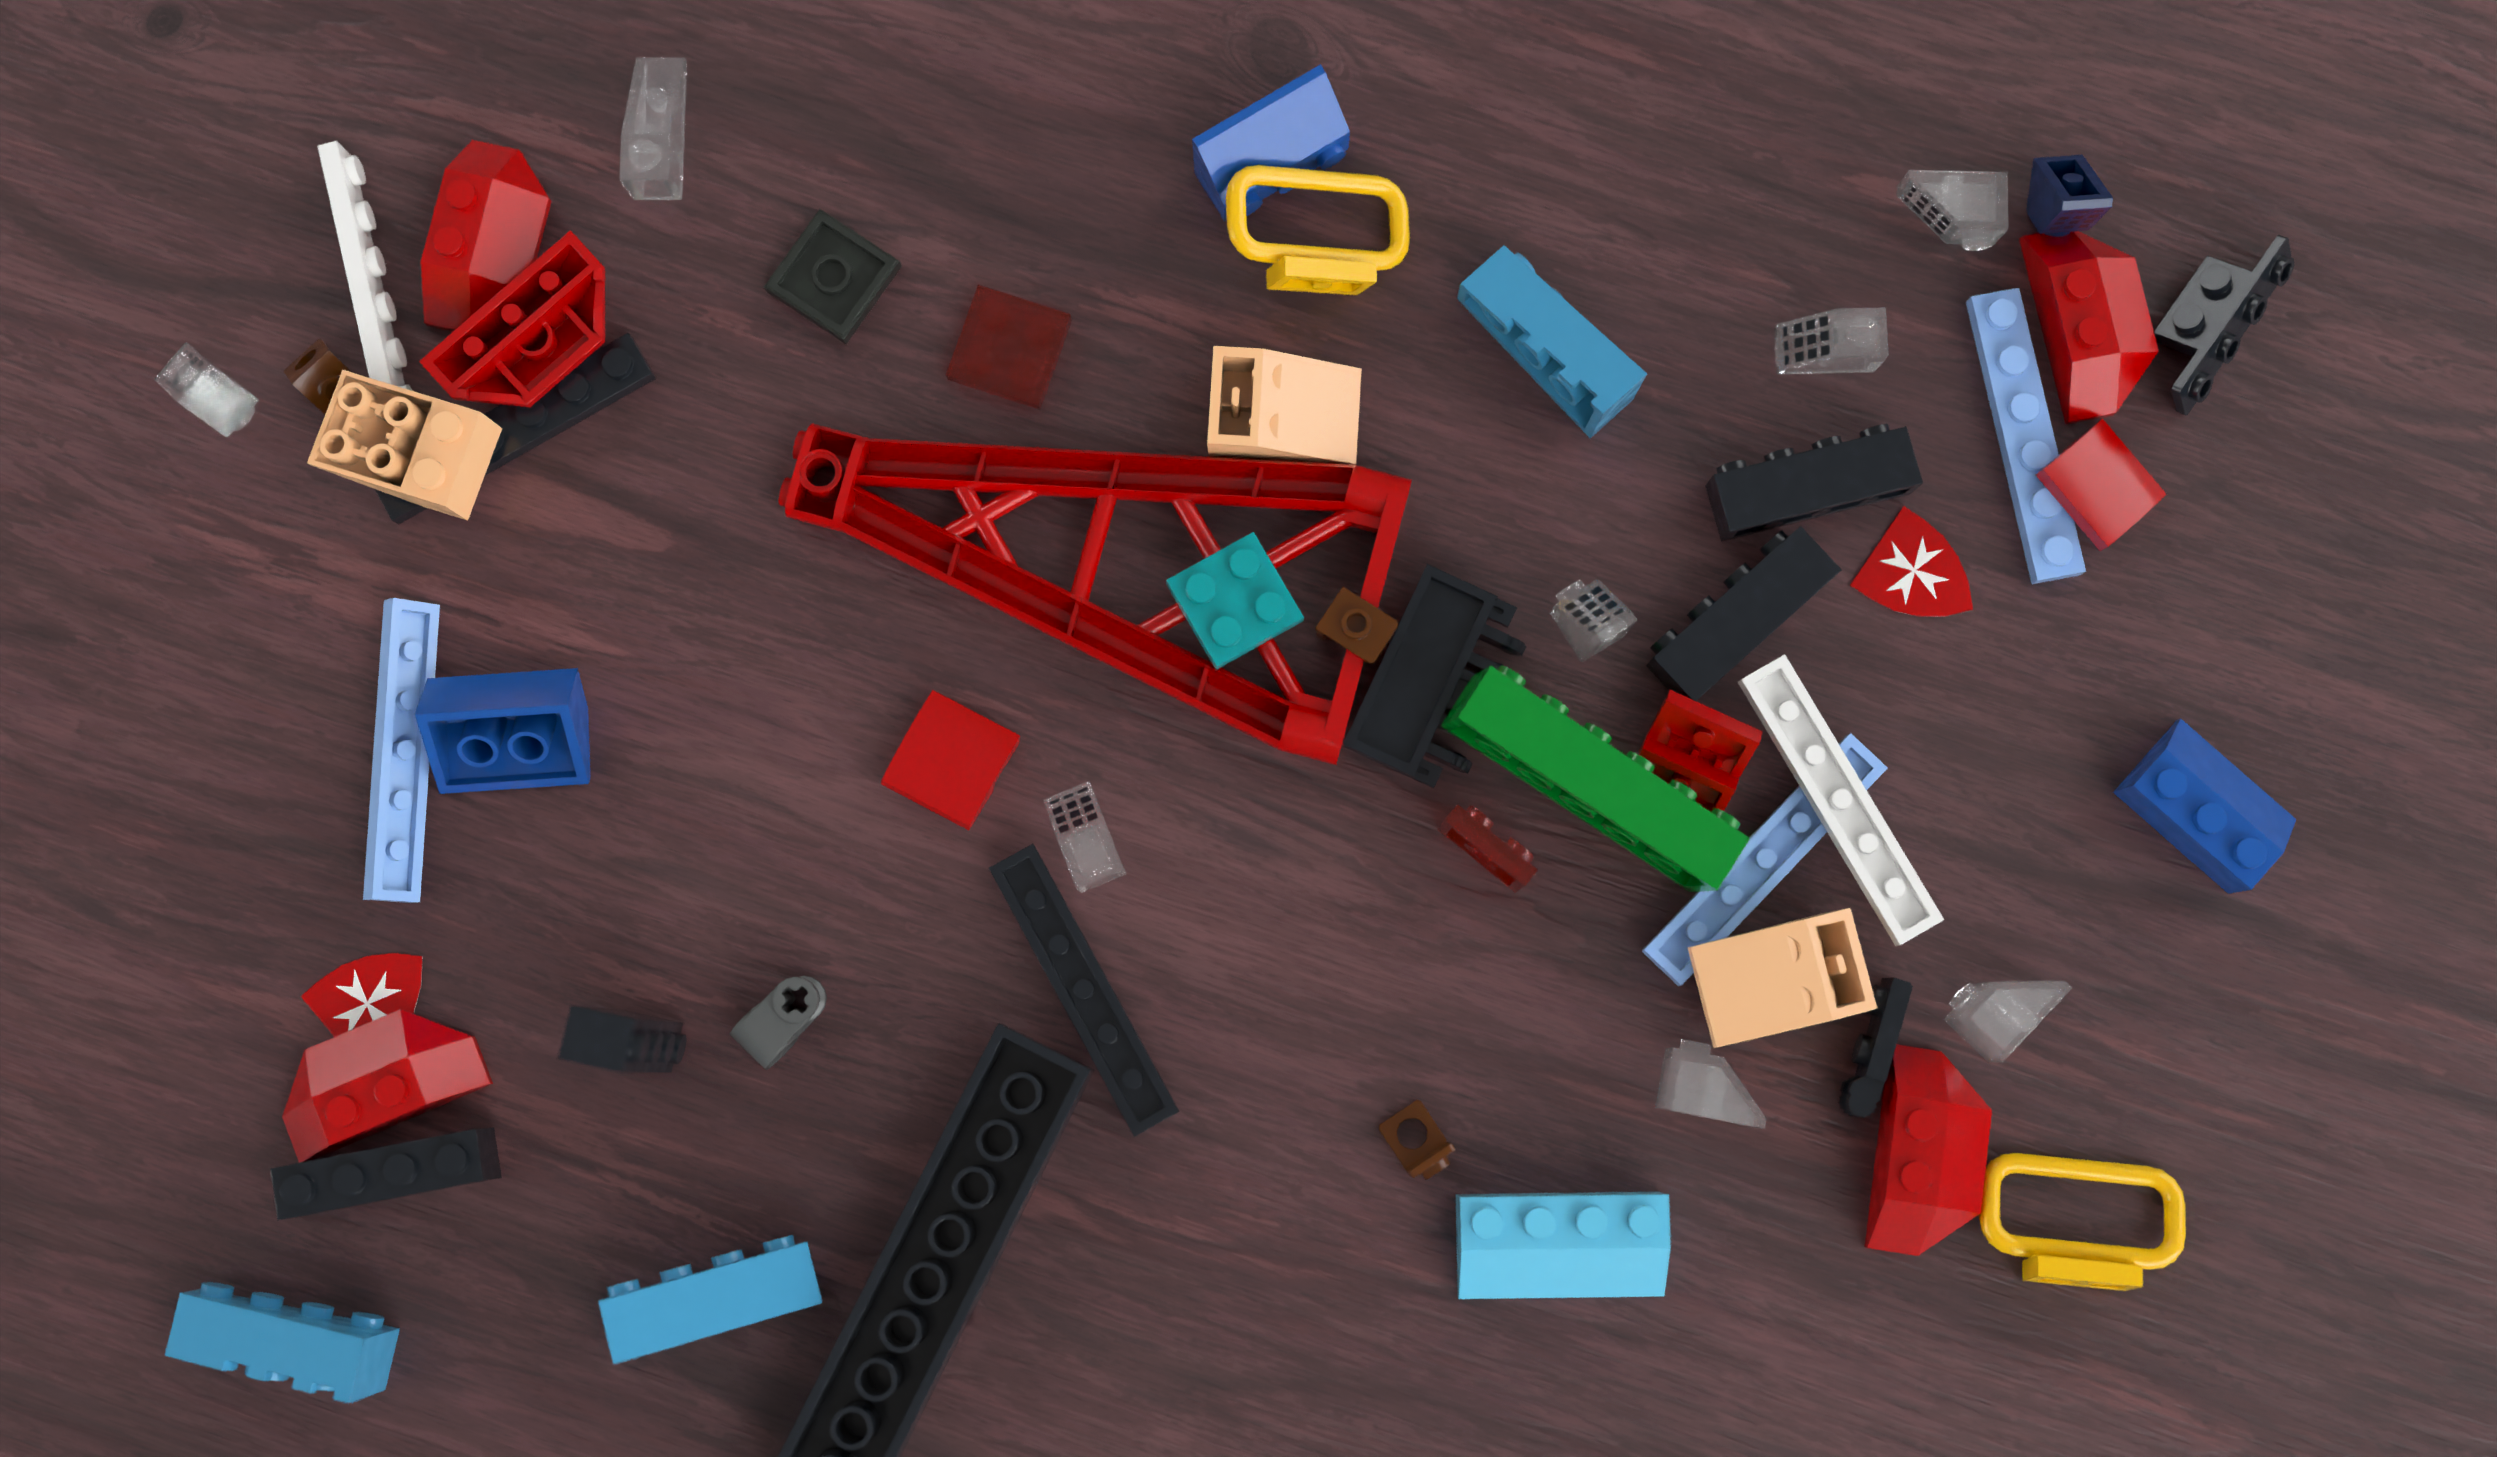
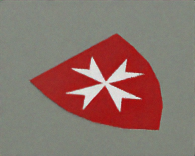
[1850,506,1973,617]
[300,953,423,1037]

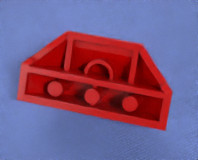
[421,140,552,331]
[419,230,605,407]
[2019,231,2159,425]
[282,1009,493,1163]
[1865,1044,1992,1256]

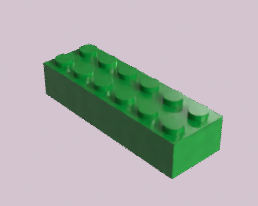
[1441,665,1750,892]

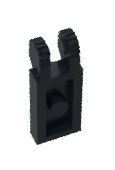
[1838,977,1913,1118]

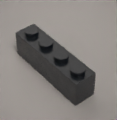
[1705,424,1923,542]
[1646,526,1842,701]
[558,1005,687,1073]
[270,1127,502,1220]

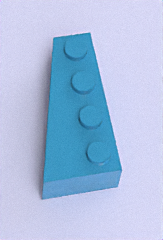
[1457,245,1647,438]
[598,1235,822,1364]
[165,1282,400,1403]

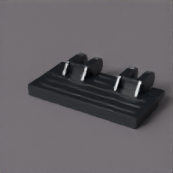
[1343,564,1527,789]

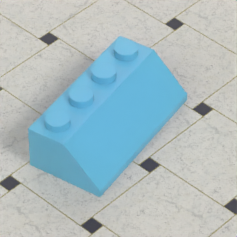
[1455,1192,1671,1299]

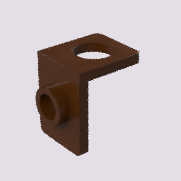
[284,339,353,415]
[1315,587,1398,664]
[1379,1100,1456,1180]

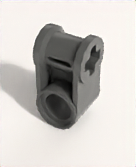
[730,976,827,1070]

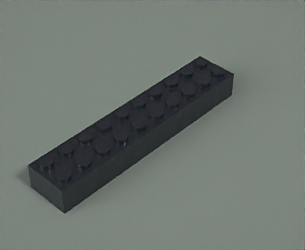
[778,1023,1094,1457]

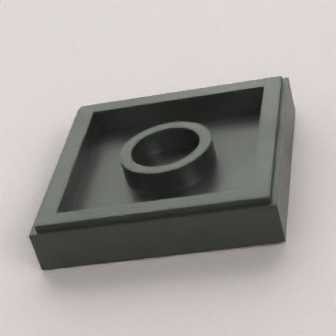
[764,209,902,344]

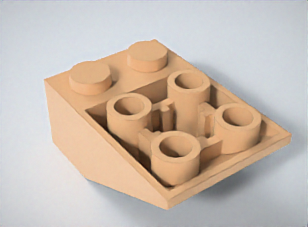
[1207,346,1361,465]
[307,370,502,520]
[1687,908,1877,1048]

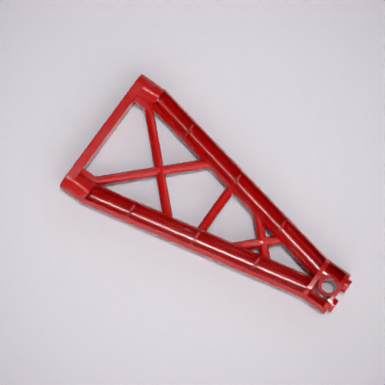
[779,423,1412,765]

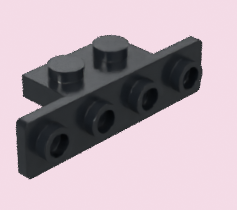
[2154,235,2294,415]

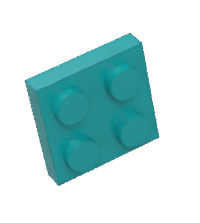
[1166,532,1304,670]

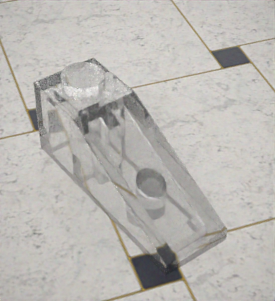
[620,57,686,200]

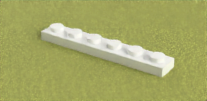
[317,141,412,391]
[1738,655,1944,946]

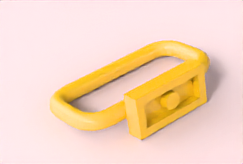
[1226,165,1410,295]
[1979,1153,2186,1291]

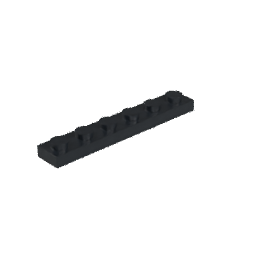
[375,333,656,525]
[989,844,1180,1137]

